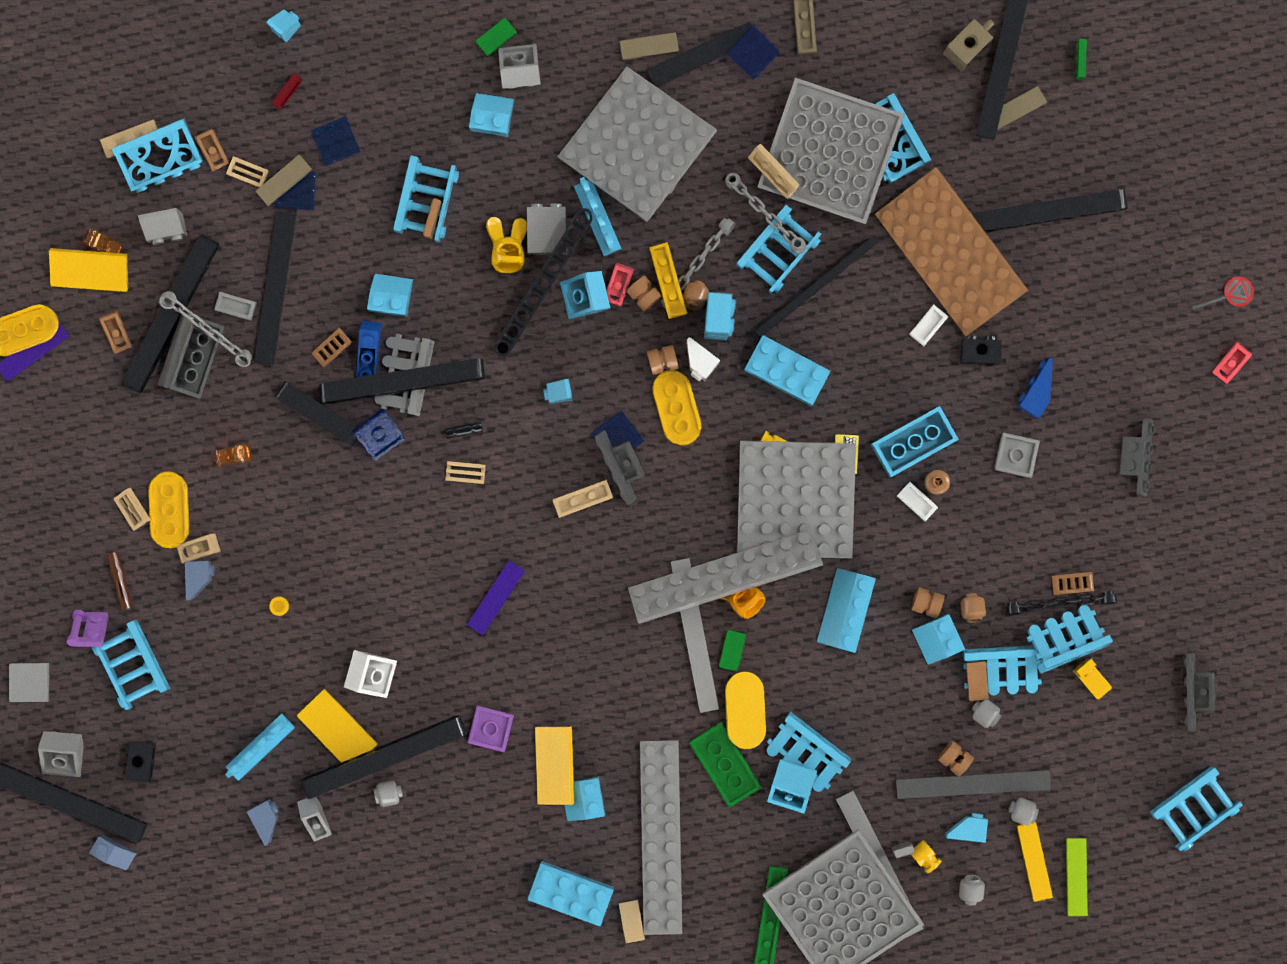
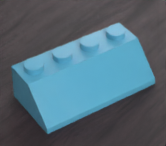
[817,568,876,653]

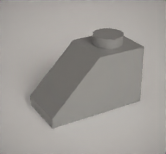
[297,797,332,841]

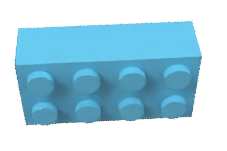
[704,293,736,340]
[744,335,831,406]
[870,406,959,478]
[528,861,614,926]

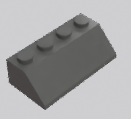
[157,313,225,399]

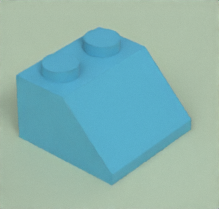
[469,93,514,137]
[560,271,610,319]
[367,274,413,317]
[912,614,965,665]
[565,776,605,821]

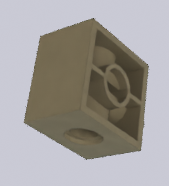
[943,19,994,72]

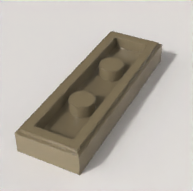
[793,0,817,55]
[620,32,679,61]
[997,86,1047,130]
[256,154,312,207]

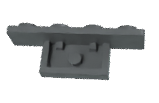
[1120,418,1155,496]
[595,430,645,505]
[1184,653,1215,731]

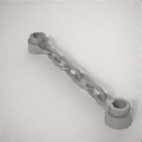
[725,173,806,254]
[661,218,736,309]
[159,291,252,367]

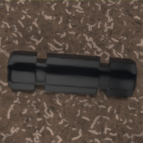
[445,422,483,439]

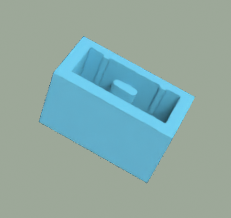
[767,759,817,813]

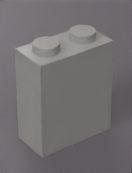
[527,204,566,255]

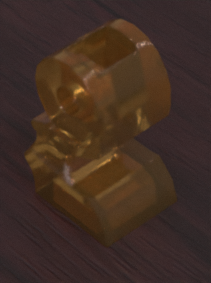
[84,228,124,253]
[214,444,253,467]

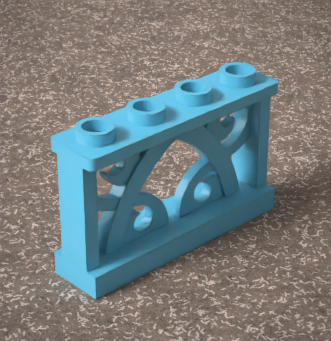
[876,93,931,184]
[112,118,203,193]

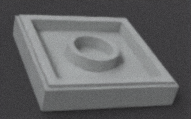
[994,432,1040,478]
[9,663,49,702]

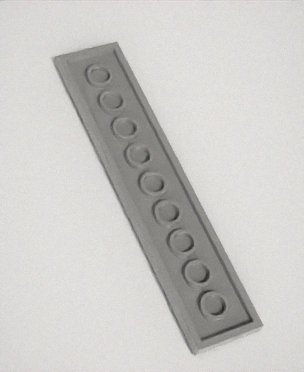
[628,529,823,624]
[640,740,682,935]

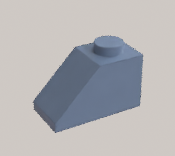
[185,561,215,600]
[247,799,279,846]
[89,834,137,870]

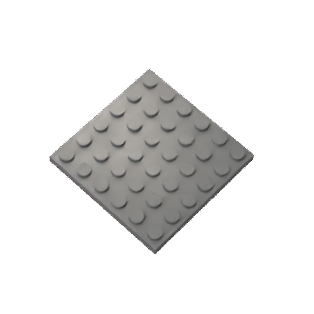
[557,67,717,222]
[758,78,904,224]
[737,440,856,558]
[762,829,924,964]

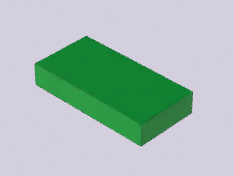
[475,18,517,57]
[1075,39,1087,80]
[719,630,746,671]

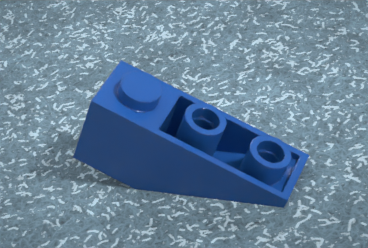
[356,321,382,378]
[1017,358,1053,419]

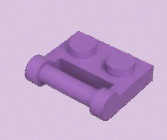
[67,610,108,647]

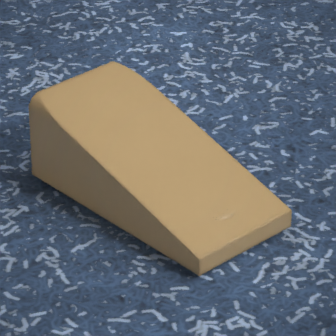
[177,533,220,564]
[619,900,645,943]

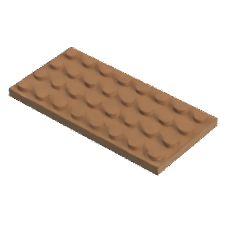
[875,167,1028,336]

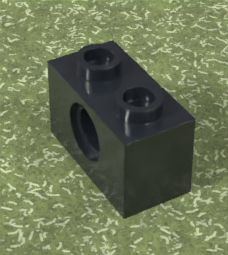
[961,336,1002,364]
[123,740,156,783]

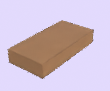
[423,199,442,240]
[966,660,989,701]

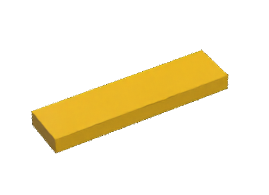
[649,242,687,319]
[1016,822,1053,902]

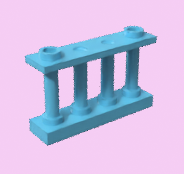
[393,156,459,242]
[736,205,821,294]
[92,620,171,710]
[1150,766,1243,851]

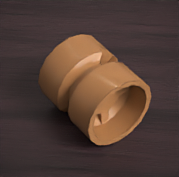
[626,275,662,312]
[647,344,679,375]
[911,587,945,619]
[937,740,974,777]

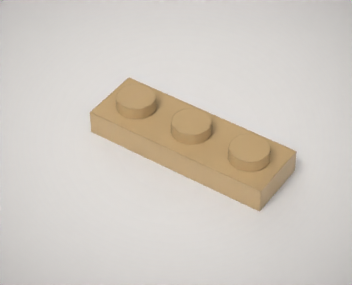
[100,119,158,158]
[748,144,800,199]
[553,480,613,518]

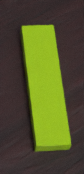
[1066,838,1088,916]

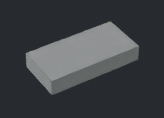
[214,292,257,321]
[891,841,915,858]

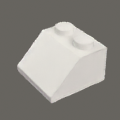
[686,337,720,382]
[344,650,397,698]

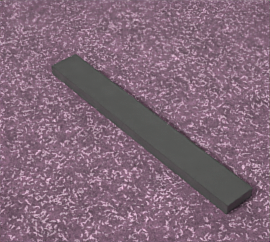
[896,770,1051,799]

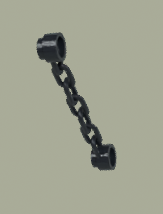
[1006,591,1117,615]

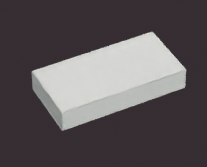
[909,305,948,346]
[897,482,938,522]

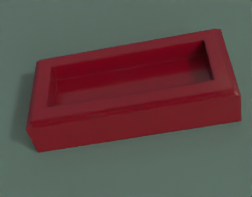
[272,72,302,110]

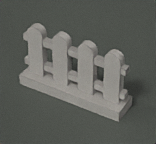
[375,334,435,416]

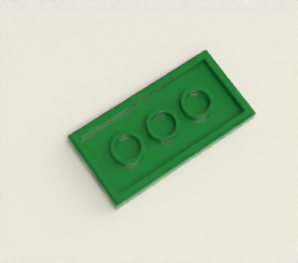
[689,722,762,808]

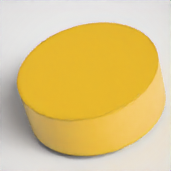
[269,597,289,616]

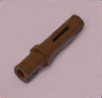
[107,552,132,610]

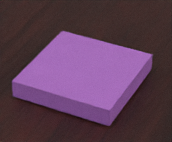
[467,705,514,752]

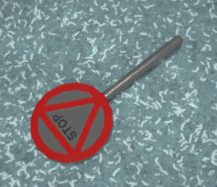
[1191,277,1254,310]

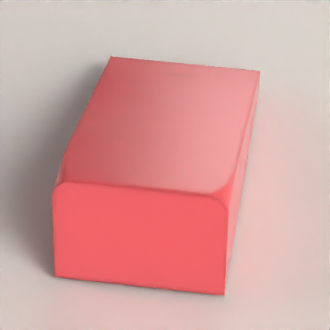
[606,263,634,306]
[1212,341,1252,384]

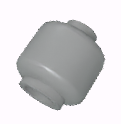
[972,699,1002,728]
[374,780,403,807]
[1008,798,1039,826]
[959,875,985,905]

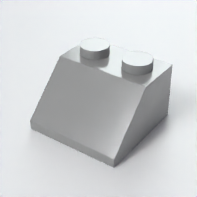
[499,44,541,89]
[138,208,187,245]
[38,731,84,777]

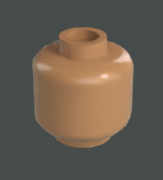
[682,280,709,310]
[924,470,950,495]
[960,593,986,623]

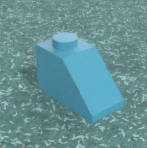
[266,10,301,42]
[543,379,573,404]
[945,813,988,843]

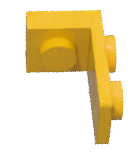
[1073,658,1112,699]

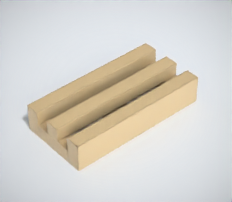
[226,156,269,188]
[445,461,486,484]
[114,488,151,531]

